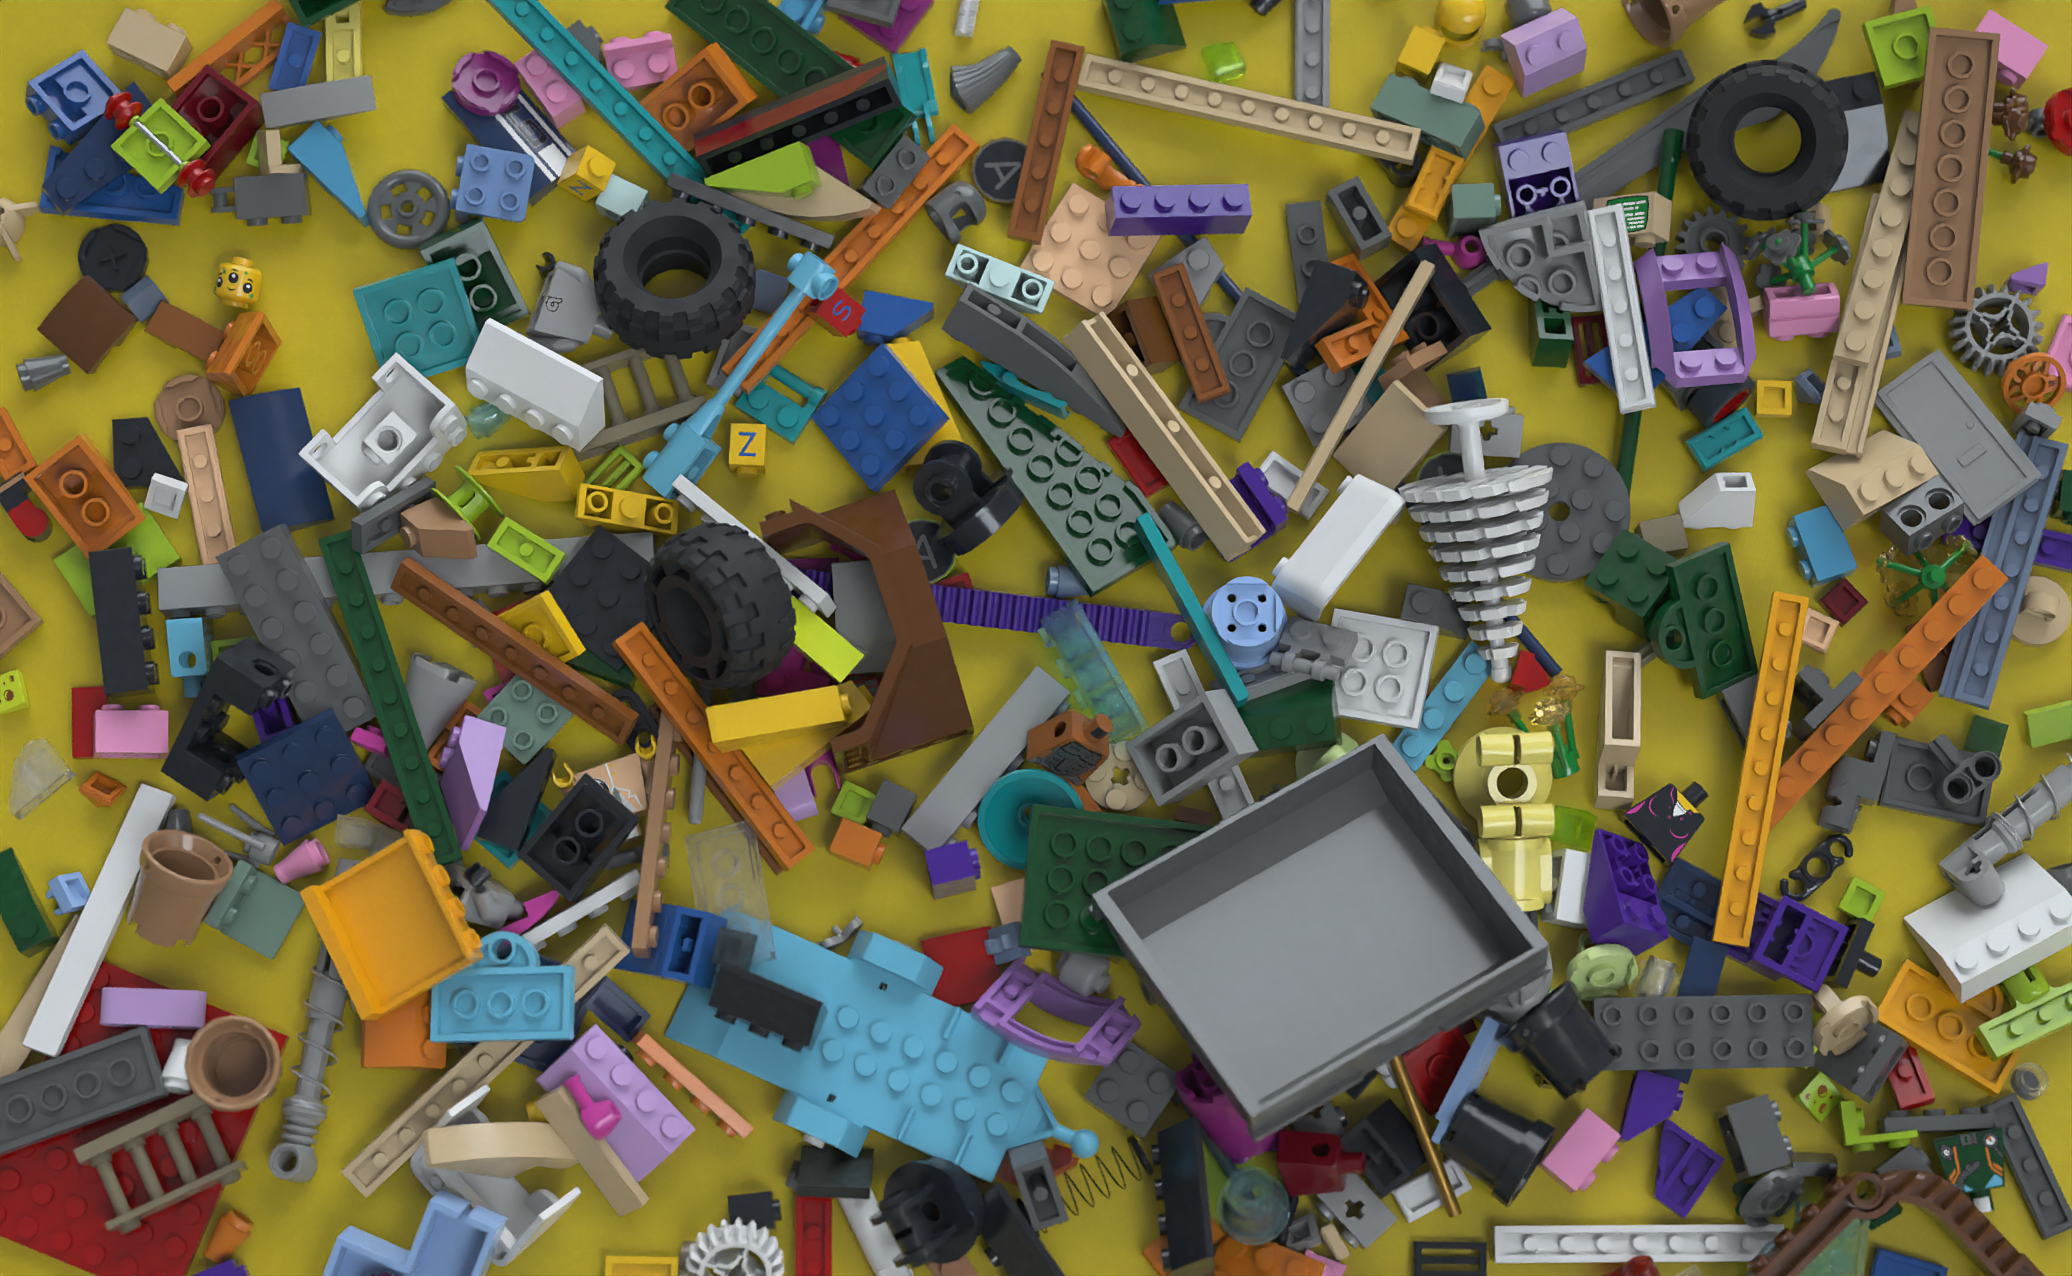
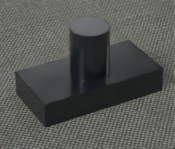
[1822,918,1882,989]

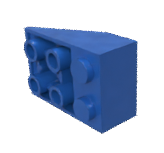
[614,899,728,989]

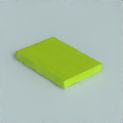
[53,502,182,619]

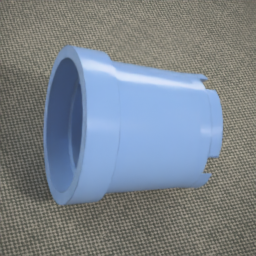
[1202,576,1288,672]

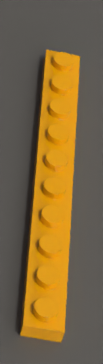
[1711,591,1809,948]

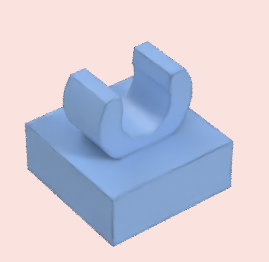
[46,871,91,915]

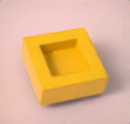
[1754,380,1792,418]

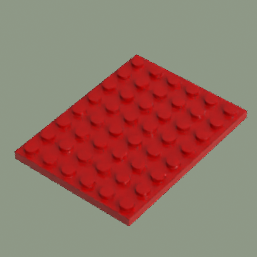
[0,961,290,1276]

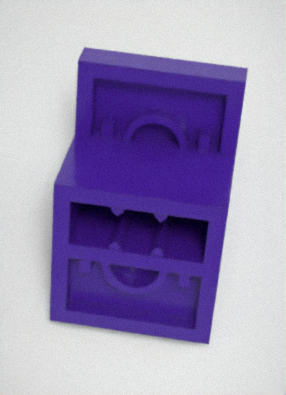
[1715,891,1849,993]

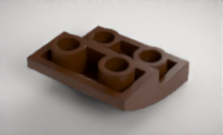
[37,275,139,374]

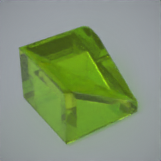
[1202,42,1246,83]

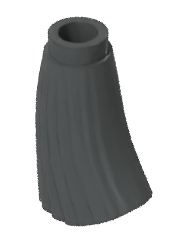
[949,46,1022,115]

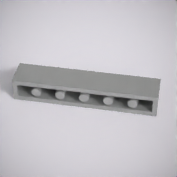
[901,666,1071,851]

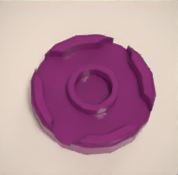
[451,51,521,116]

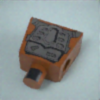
[1027,710,1113,787]

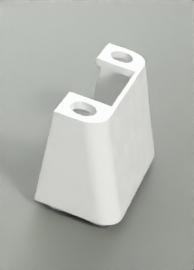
[298,352,467,514]

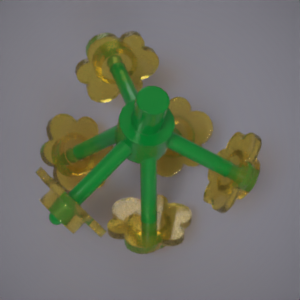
[1876,534,1977,623]

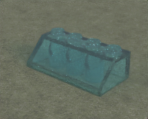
[1038,598,1149,745]

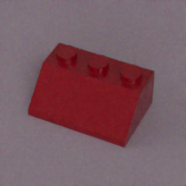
[170,64,265,181]

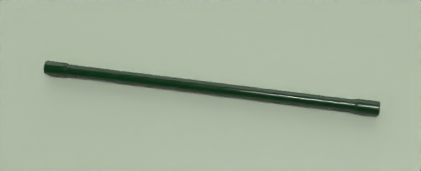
[1595,128,1684,605]

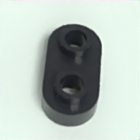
[611,689,659,753]

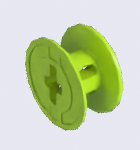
[430,465,505,540]

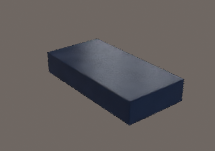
[578,975,651,1043]

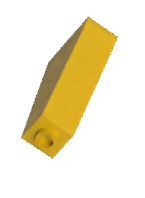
[886,337,963,474]
[742,680,874,791]
[706,685,852,753]

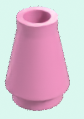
[274,838,330,884]

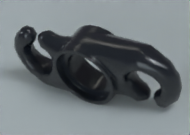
[1779,834,1854,902]

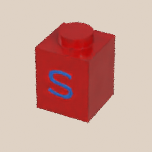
[803,287,866,338]

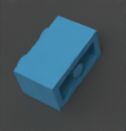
[1786,505,1857,588]

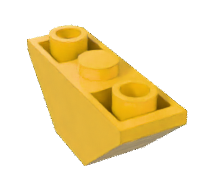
[575,483,679,536]

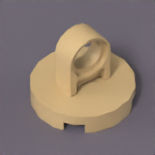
[2011,576,2071,647]
[1810,985,1879,1056]

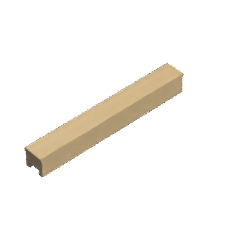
[1062,311,1267,562]

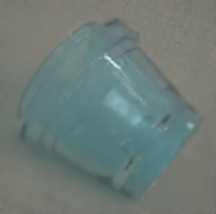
[1217,1166,1290,1244]

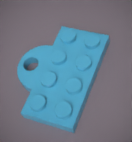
[430,931,575,1043]

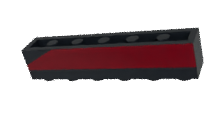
[693,56,902,178]

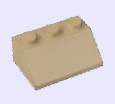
[1805,430,1939,531]

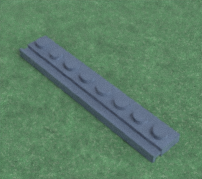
[1938,432,2069,710]

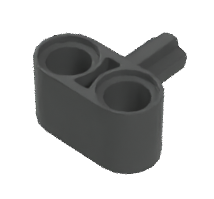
[1928,734,2002,809]

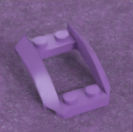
[1633,242,1756,388]
[970,958,1142,1067]

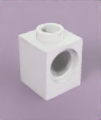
[362,410,418,467]

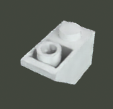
[1677,472,1756,530]

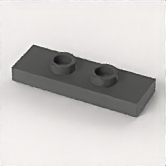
[1285,201,1328,307]

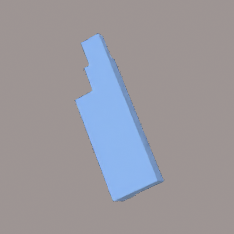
[1431,1015,1510,1145]

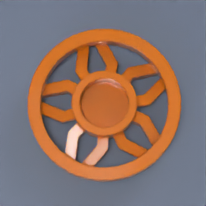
[2001,352,2066,414]

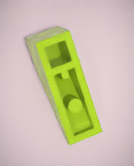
[704,141,822,200]

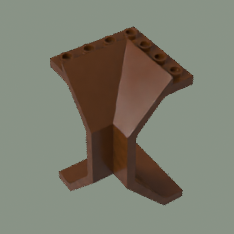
[759,489,974,776]

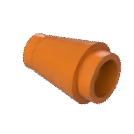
[204,1208,254,1264]

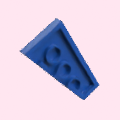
[1582,288,1728,395]

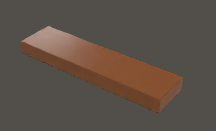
[1150,262,1232,405]

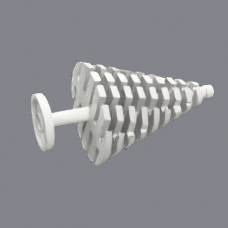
[1398,398,1553,683]

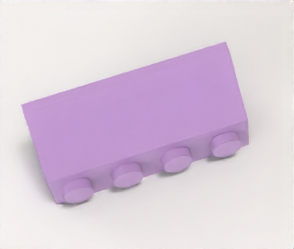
[535,1024,695,1183]

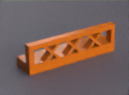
[166,0,293,98]

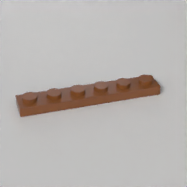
[1007,40,1085,245]

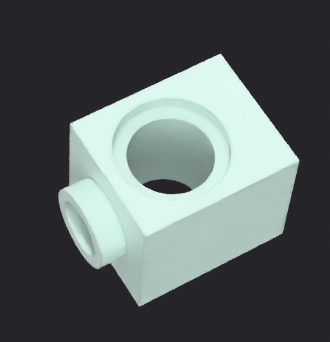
[595,174,651,222]

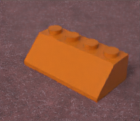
[361,988,446,1072]

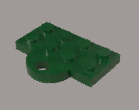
[1651,541,1758,700]

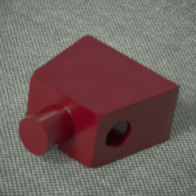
[1276,1130,1366,1196]

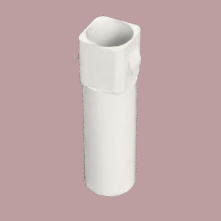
[837,1189,914,1276]

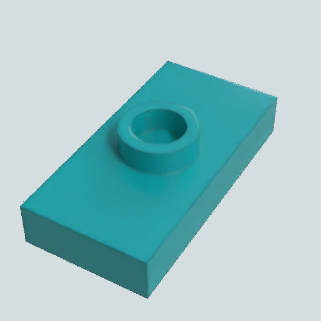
[1685,407,1764,473]

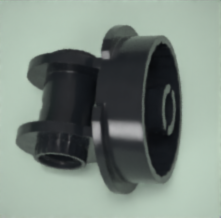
[913,440,1025,556]
[869,1158,985,1269]

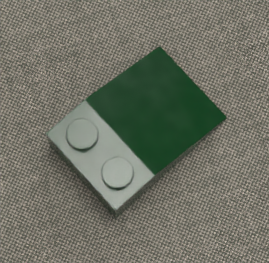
[419,216,530,333]

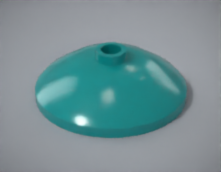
[978,769,1084,871]

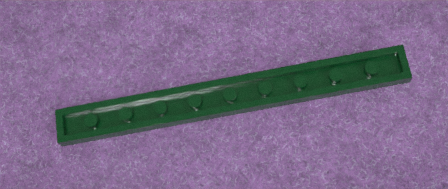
[318,529,464,867]

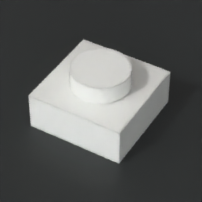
[143,473,189,519]

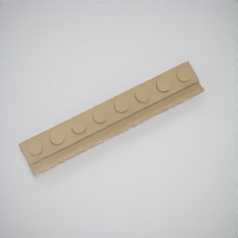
[1811,193,1909,458]

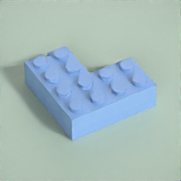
[323,1189,508,1276]

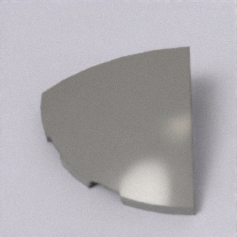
[1479,200,1603,312]

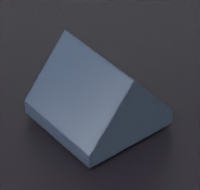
[120,275,169,323]

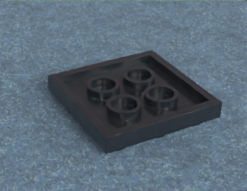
[548,525,655,674]

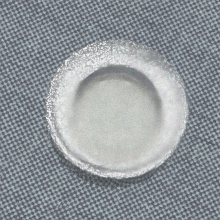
[2010,1062,2049,1100]

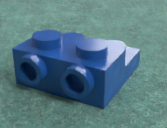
[25,49,122,146]

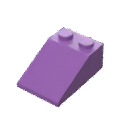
[438,715,506,851]

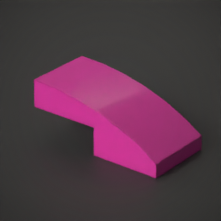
[495,889,560,941]

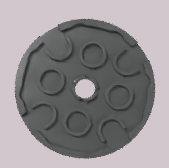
[1507,443,1631,583]

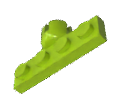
[1974,964,2072,1062]

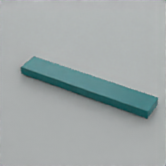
[1134,512,1249,709]

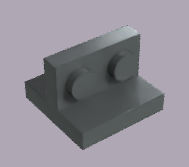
[1791,664,1863,741]

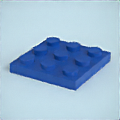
[811,343,950,492]

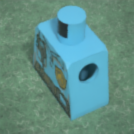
[166,617,214,698]

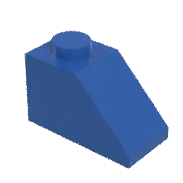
[857,290,934,347]

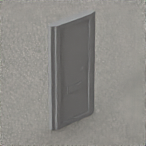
[1875,349,2043,527]

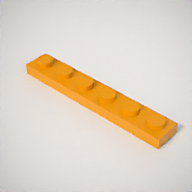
[1388,64,1516,254]

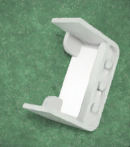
[1271,474,1407,623]
[410,1084,581,1266]

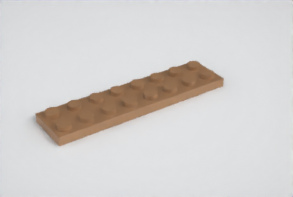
[1901,27,2000,311]

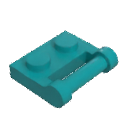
[735,364,828,445]

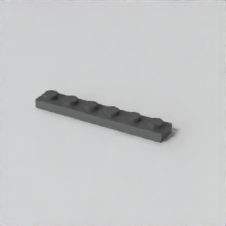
[1491,49,1695,143]

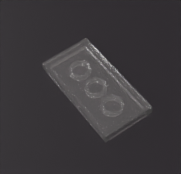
[685,820,776,975]

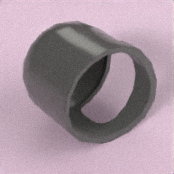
[924,181,986,246]

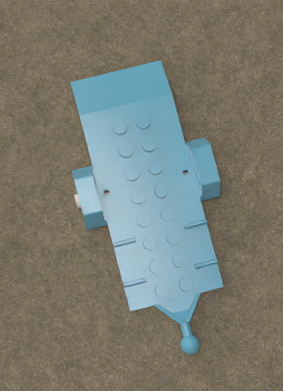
[665,906,1099,1184]

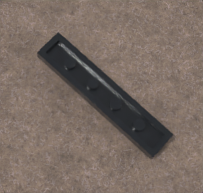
[665,172,834,253]

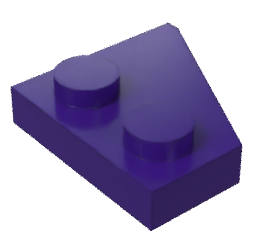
[1653,1119,1725,1219]

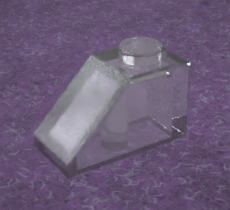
[8,737,76,820]

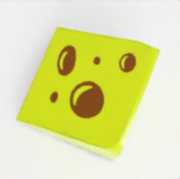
[0,669,30,715]

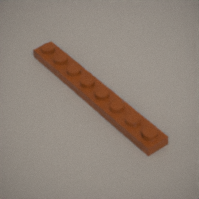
[390,557,640,746]

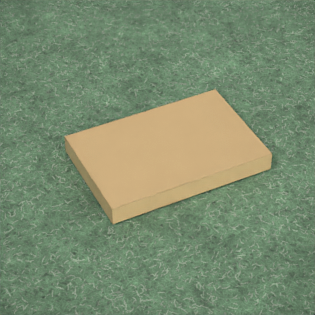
[1332,380,1448,491]

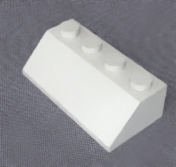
[465,318,605,452]

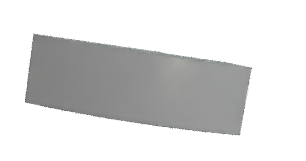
[260,75,377,129]

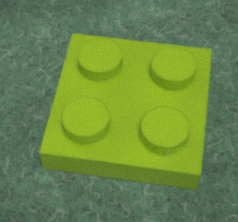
[1862,5,1937,90]

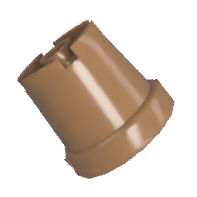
[1621,0,1727,48]
[127,829,233,947]
[184,1015,283,1112]

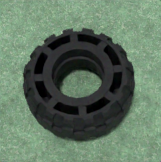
[1686,60,1849,221]
[593,198,756,360]
[644,522,797,690]

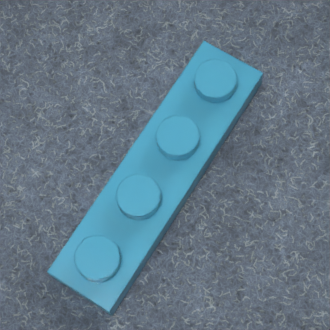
[1392,641,1492,773]

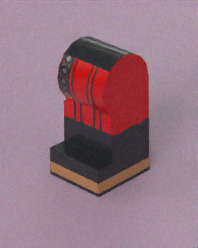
[0,471,53,543]

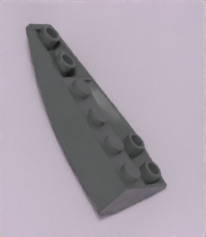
[941,282,1127,438]

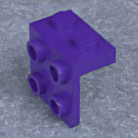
[1208,461,1289,563]

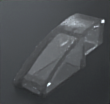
[334,814,405,858]

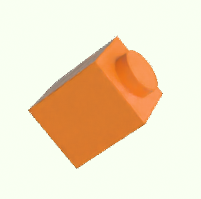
[829,818,887,871]

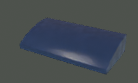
[228,388,335,533]

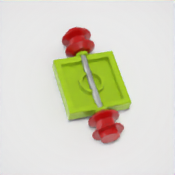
[104,92,215,198]

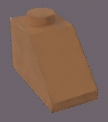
[400,497,478,560]

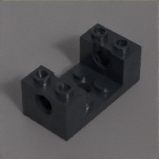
[161,637,296,802]

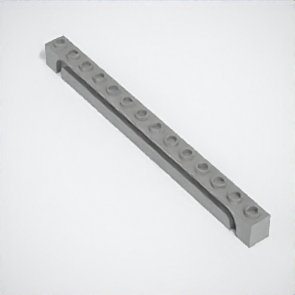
[157,532,656,620]

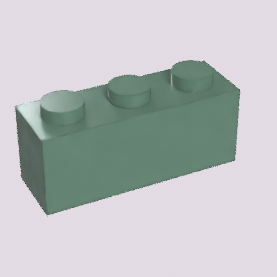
[1370,73,1485,162]

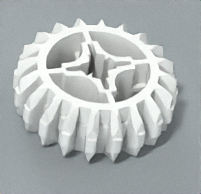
[686,1217,784,1276]

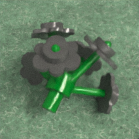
[1747,210,1851,296]

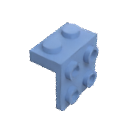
[449,144,535,223]

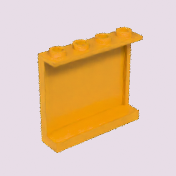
[299,829,484,1020]

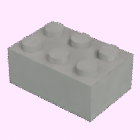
[1125,689,1259,806]

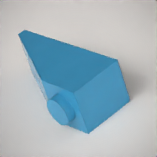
[288,120,369,228]

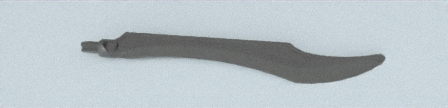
[1460,8,1841,297]

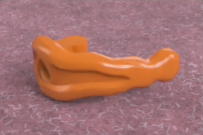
[1075,144,1145,190]

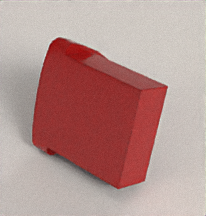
[1507,650,1550,694]

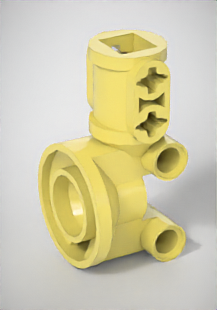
[1452,727,1555,911]

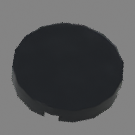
[78,224,149,294]

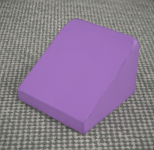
[2003,262,2048,296]

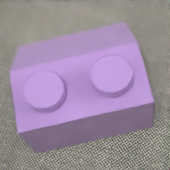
[1500,8,1587,98]

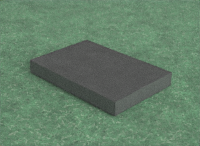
[1878,737,1992,828]

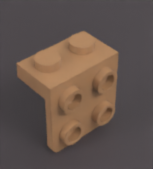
[1377,341,1448,408]

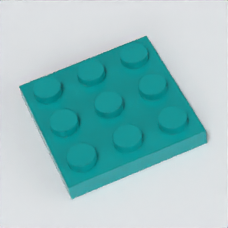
[353,257,480,378]

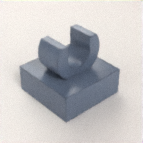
[984,921,1031,965]

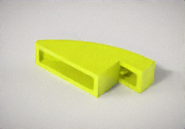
[791,595,864,684]

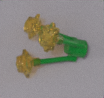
[1487,675,1584,779]

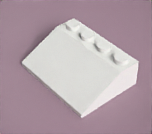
[1903,852,2072,1003]

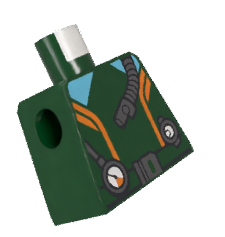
[1933,1127,2005,1213]

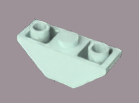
[945,244,1055,315]

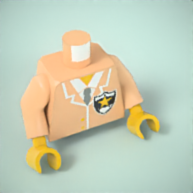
[550,734,657,843]

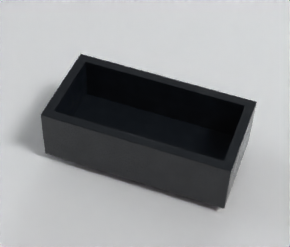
[88,547,160,699]

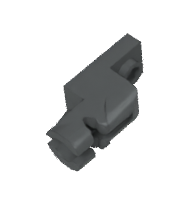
[1817,730,1896,834]

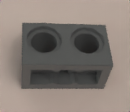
[1880,475,1965,557]

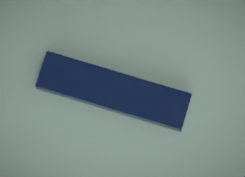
[1654,937,1728,1085]

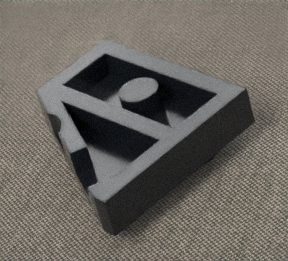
[112,417,185,490]

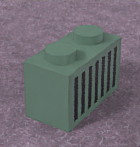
[1445,183,1501,238]

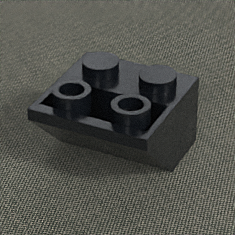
[1340,1098,1427,1200]

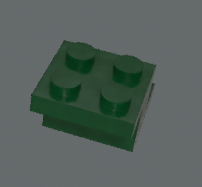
[1584,529,1678,648]

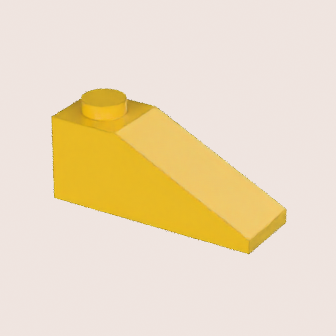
[467,445,585,502]

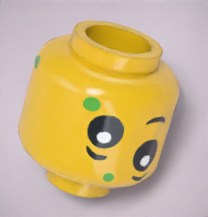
[214,256,263,309]

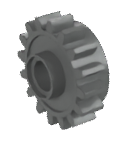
[1674,207,1751,271]

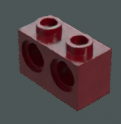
[364,779,415,836]

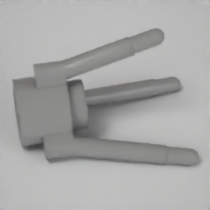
[197,804,281,868]

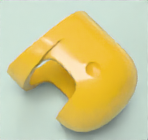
[1434,0,1486,50]

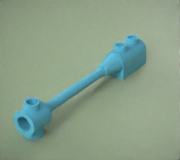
[642,251,839,500]

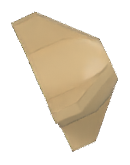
[0,197,40,262]

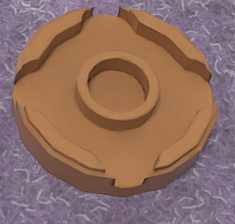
[154,375,226,443]

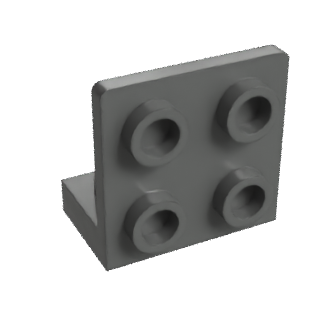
[1813,1020,1910,1104]

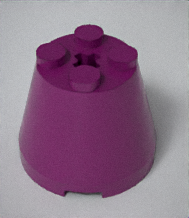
[1175,1053,1287,1164]

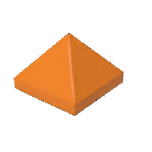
[79,771,127,808]

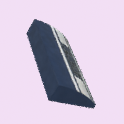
[441,89,576,206]

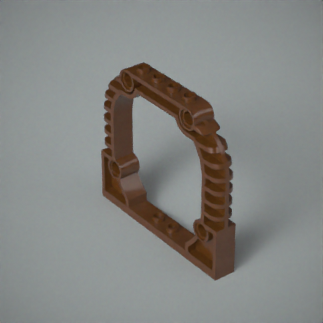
[1744,1169,2045,1276]

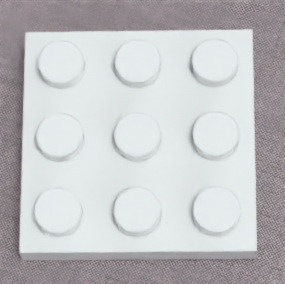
[1331,608,1440,731]

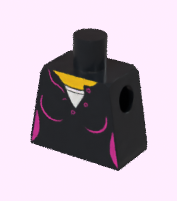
[1619,781,1708,868]

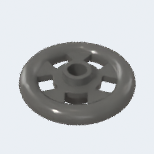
[367,170,450,250]

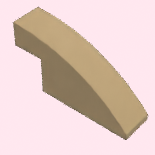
[728,165,882,222]
[1594,650,1641,811]
[422,1122,579,1179]

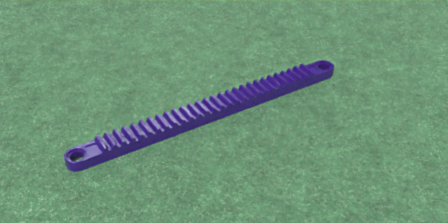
[791,567,1196,650]

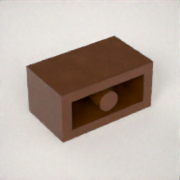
[1106,296,1182,375]

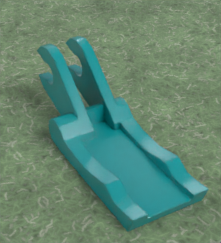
[892,48,939,147]
[980,360,1071,420]

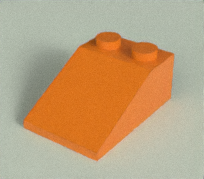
[639,42,759,153]
[205,311,282,398]
[23,433,146,560]

